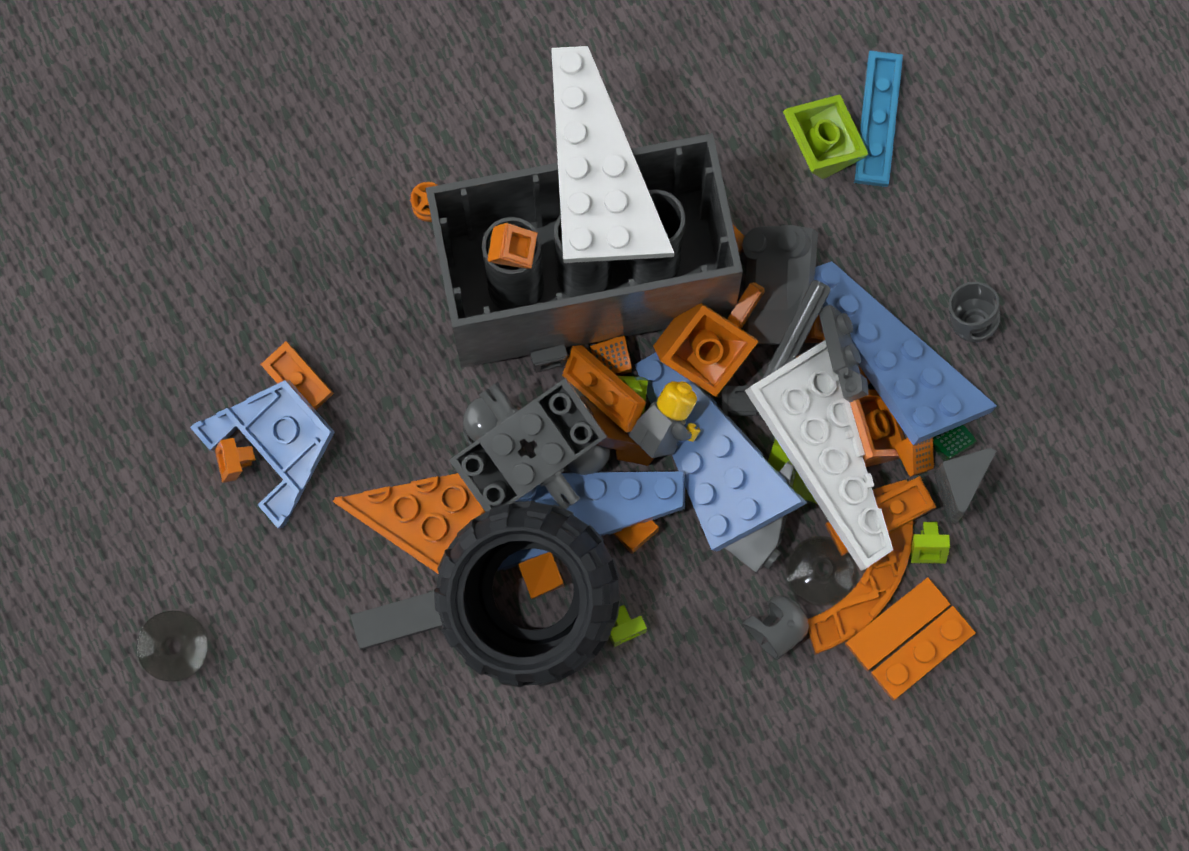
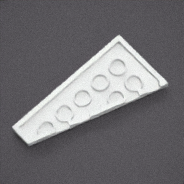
[551,46,674,263]
[745,340,893,571]

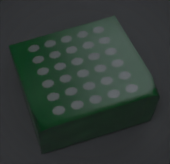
[933,425,977,461]

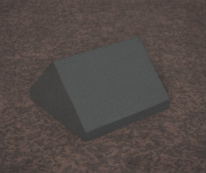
[934,448,996,525]

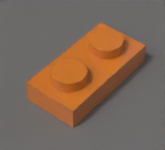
[260,341,334,410]

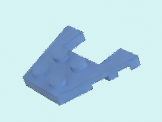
[190,380,335,528]

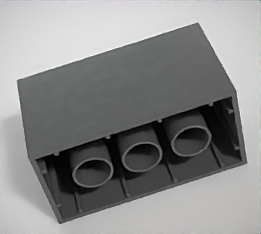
[426,133,743,368]

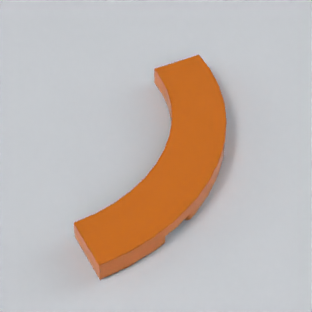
[808,479,913,655]

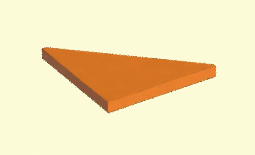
[333,473,485,574]

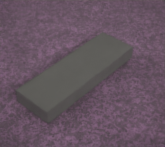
[350,591,443,650]

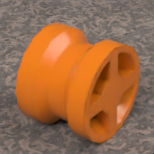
[410,182,437,222]

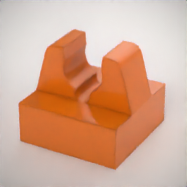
[215,438,256,483]

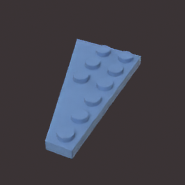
[814,261,997,445]
[634,352,807,551]
[497,471,685,571]

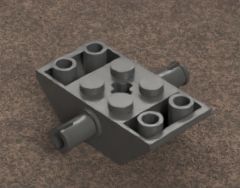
[449,378,607,512]

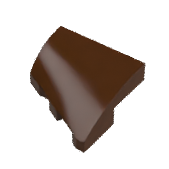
[580,396,654,466]

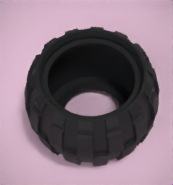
[434,501,621,688]

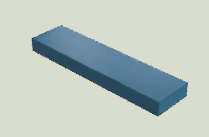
[854,51,903,187]

